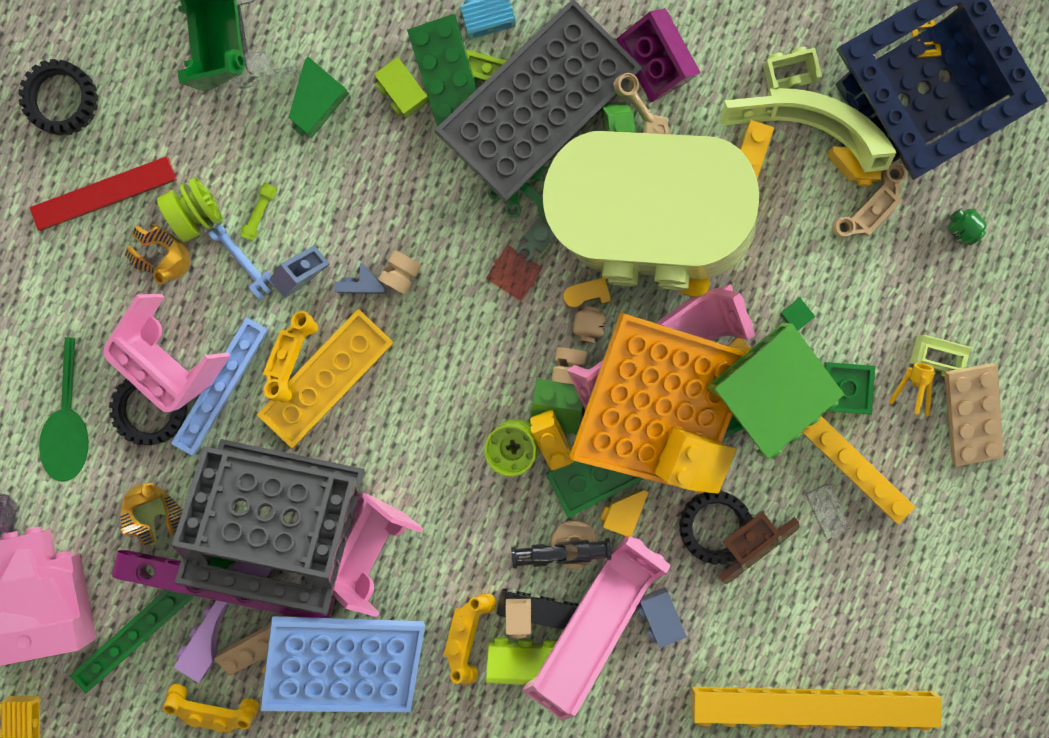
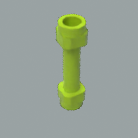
[240,182,277,241]

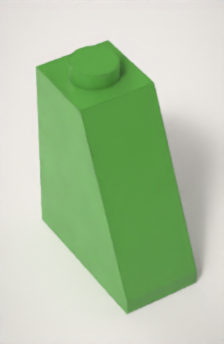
[601,101,635,133]

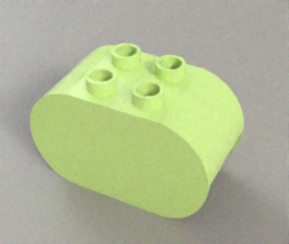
[543,131,759,290]

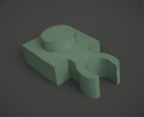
[516,218,555,263]

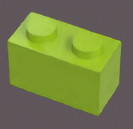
[374,57,429,119]

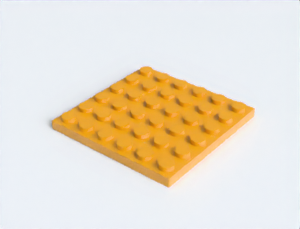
[569,312,747,493]

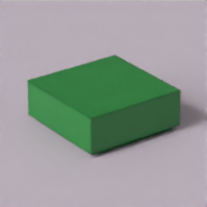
[780,298,815,331]

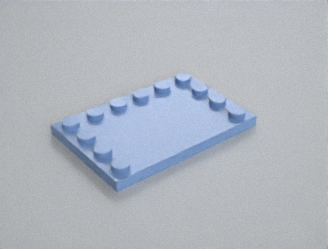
[261,616,425,712]

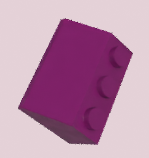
[616,8,701,103]

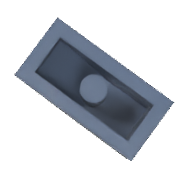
[269,246,329,298]

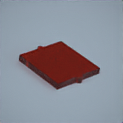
[486,245,543,301]

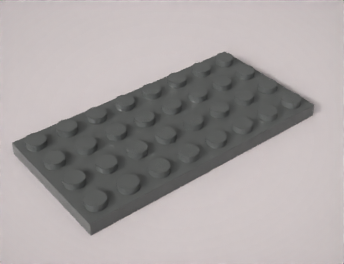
[435,0,642,202]

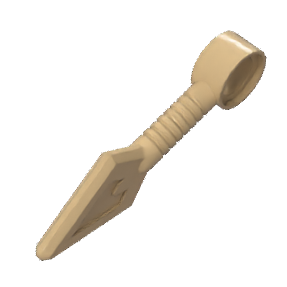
[613,73,670,134]

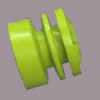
[157,176,223,243]
[484,419,541,477]

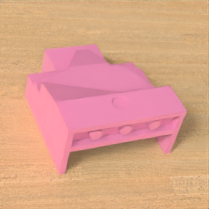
[0,526,97,666]

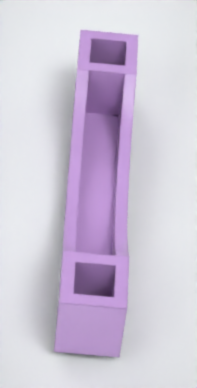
[174,562,274,683]

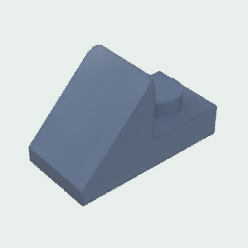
[335,263,387,294]

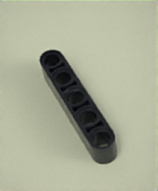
[496,588,578,630]

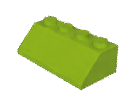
[486,637,557,685]

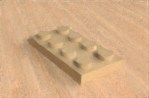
[945,363,1004,467]

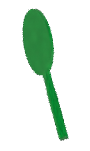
[39,337,89,482]

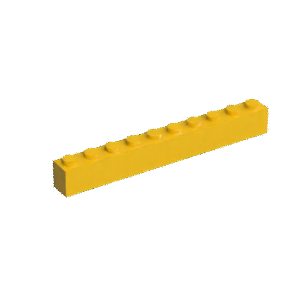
[691,687,942,731]

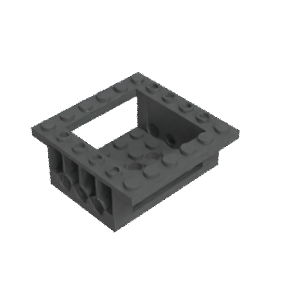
[171,439,365,616]

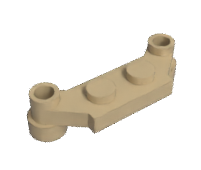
[832,163,906,238]

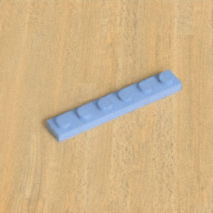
[171,317,269,456]

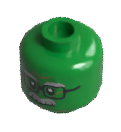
[948,208,986,245]

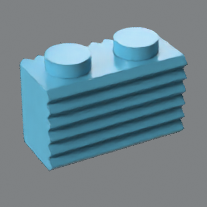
[460,0,516,40]

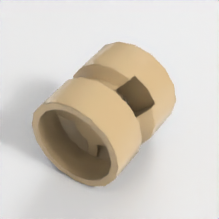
[378,250,422,295]
[551,347,588,384]

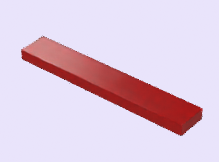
[29,156,177,231]

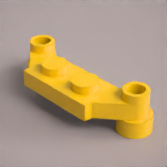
[262,311,318,403]
[443,593,497,685]
[162,684,260,734]

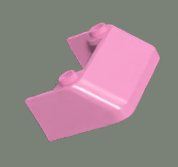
[104,294,231,412]
[333,492,423,617]

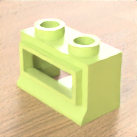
[763,47,822,91]
[910,335,973,378]

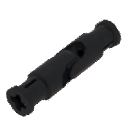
[511,538,612,569]

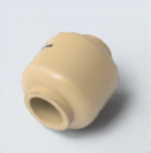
[573,306,606,343]

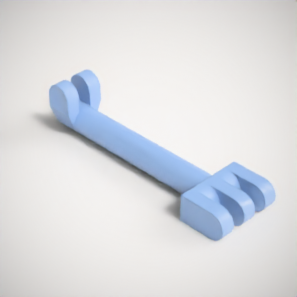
[208,224,276,300]

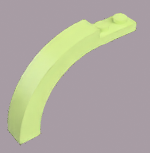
[720,88,896,172]

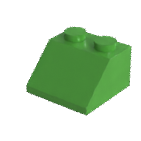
[529,378,583,434]

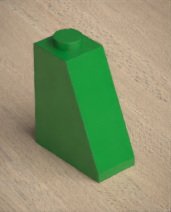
[288,57,349,138]

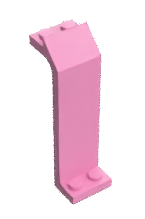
[567,284,755,410]
[522,536,671,721]

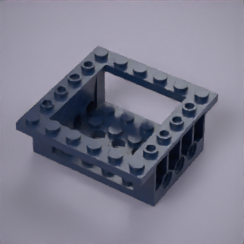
[835,0,1048,180]

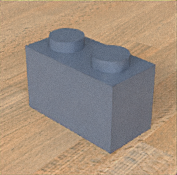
[637,587,687,648]

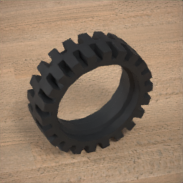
[18,59,98,136]
[109,378,187,445]
[679,491,752,565]

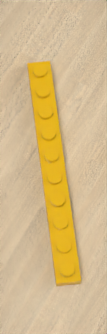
[728,337,915,525]

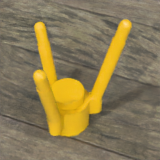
[889,363,935,416]

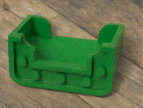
[178,0,245,91]

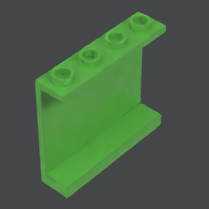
[706,323,845,459]

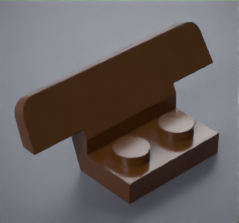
[718,511,800,584]

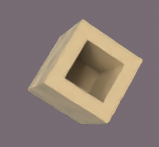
[506,599,531,638]

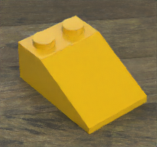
[655,427,737,494]

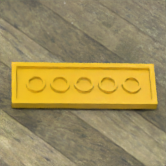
[257,309,395,448]

